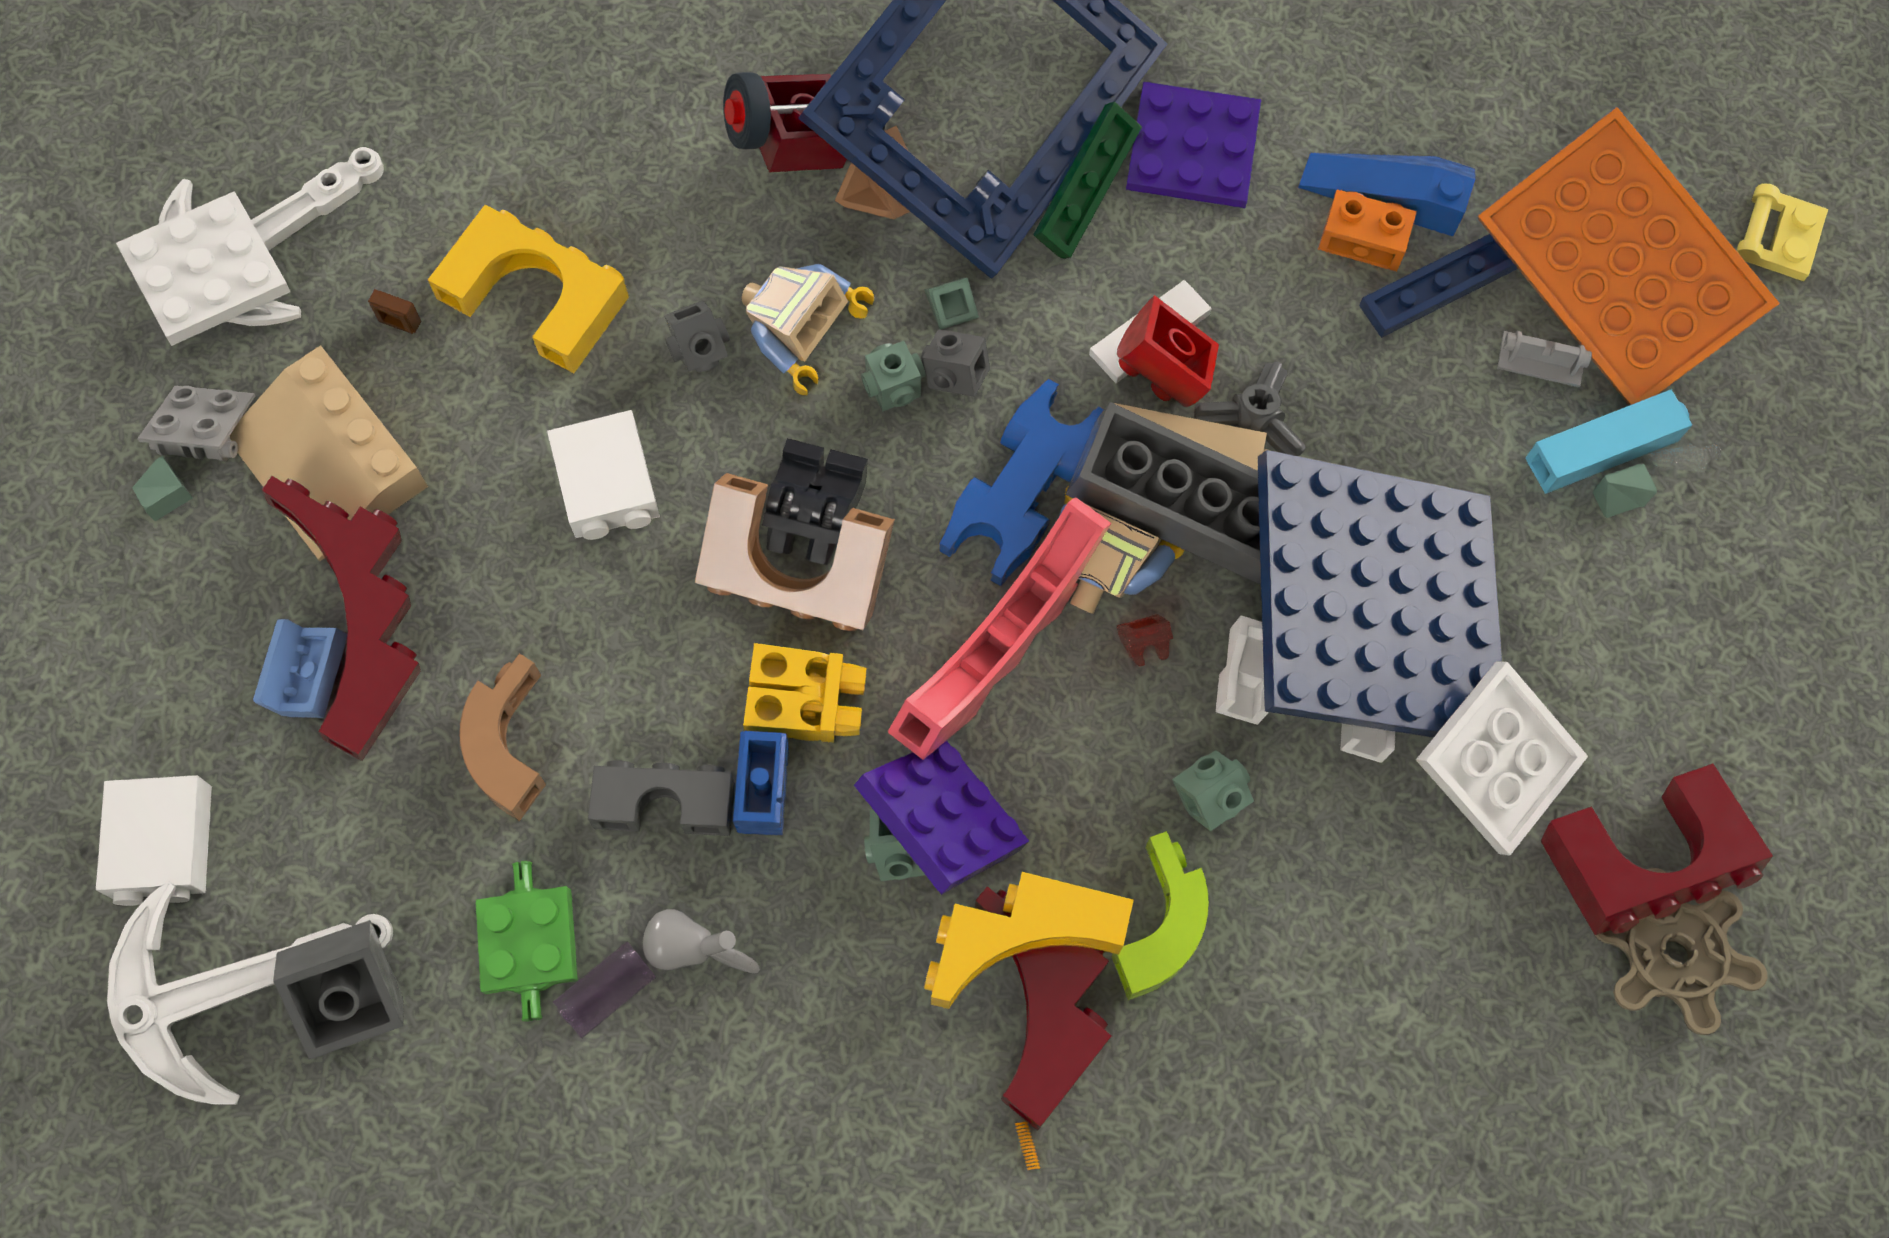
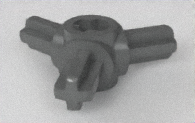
[1194,361,1306,456]

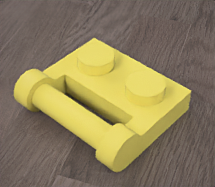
[1736,184,1828,281]

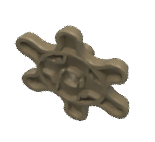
[1592,868,1768,1035]

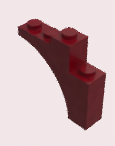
[974,886,1112,1131]

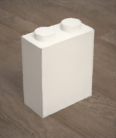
[547,410,660,540]
[96,775,212,906]

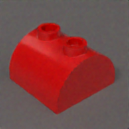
[1117,295,1219,407]

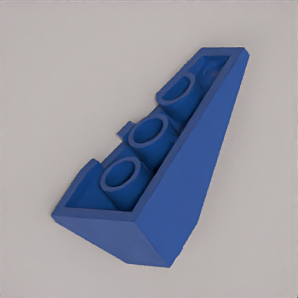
[1298,153,1475,236]

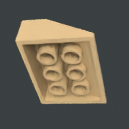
[230,345,428,561]

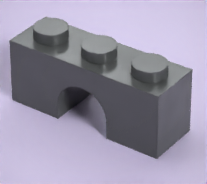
[588,760,735,836]

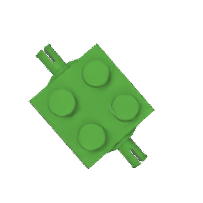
[476,861,578,1022]

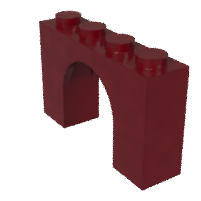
[1541,763,1773,935]

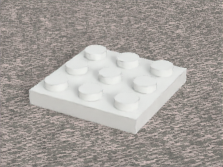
[116,191,290,346]
[1416,662,1588,855]

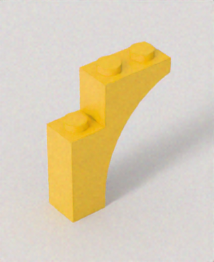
[924,872,1134,1009]

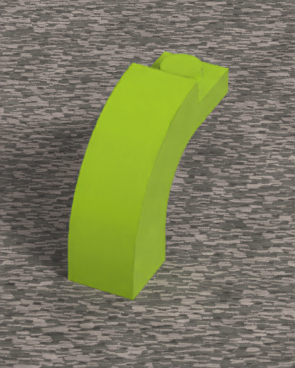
[1111,831,1209,1000]

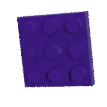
[1126,81,1261,208]
[854,741,1029,895]

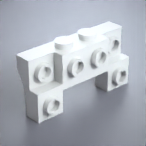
[1216,615,1395,763]

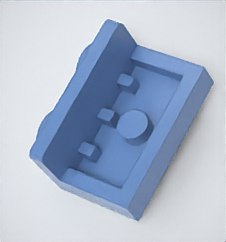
[253,619,348,718]

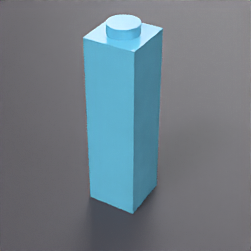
[1525,389,1692,494]

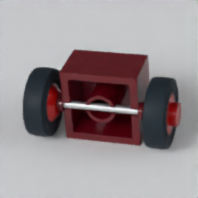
[723,72,886,173]

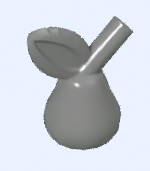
[643,909,760,973]

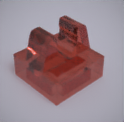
[1116,614,1173,666]

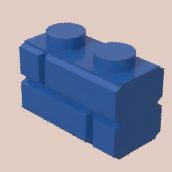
[733,731,789,835]

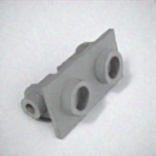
[1497,330,1592,387]

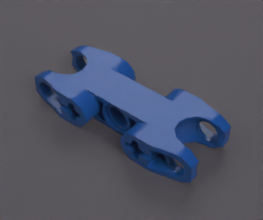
[940,379,1104,586]

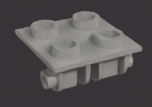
[137,386,255,462]

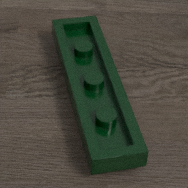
[1033,102,1142,259]

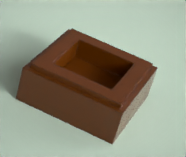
[368,289,422,334]

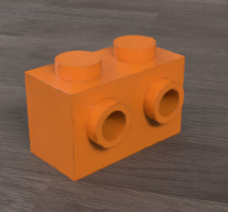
[1318,189,1417,272]

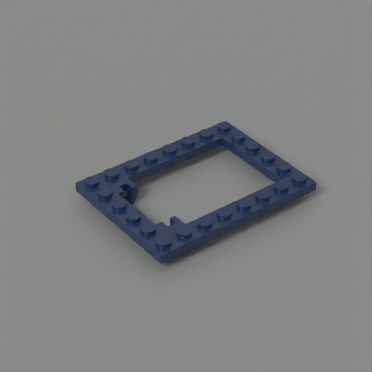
[798,0,1168,279]

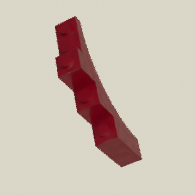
[262,476,421,761]

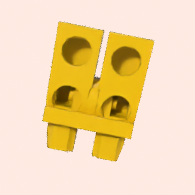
[743,643,867,743]

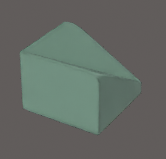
[132,456,193,521]
[1593,464,1657,518]

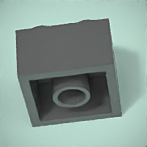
[273,920,404,1060]

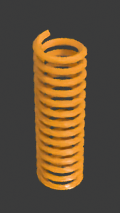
[1015,1122,1041,1170]

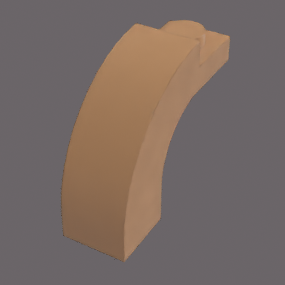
[460,653,546,821]

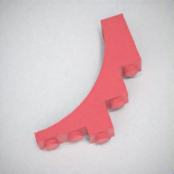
[888,497,1111,760]

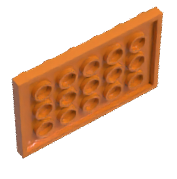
[1478,107,1780,406]

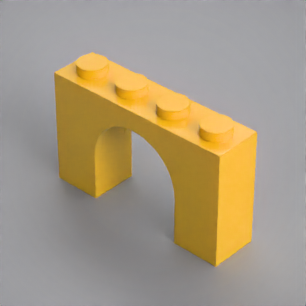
[428,205,629,374]

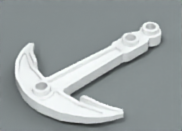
[159,147,384,326]
[107,881,393,1105]

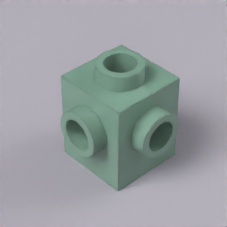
[861,341,925,412]
[1172,750,1254,831]
[864,810,925,881]

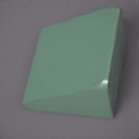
[924,278,979,330]

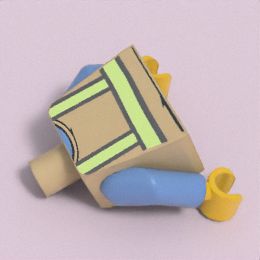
[742,264,874,395]
[1058,486,1185,614]

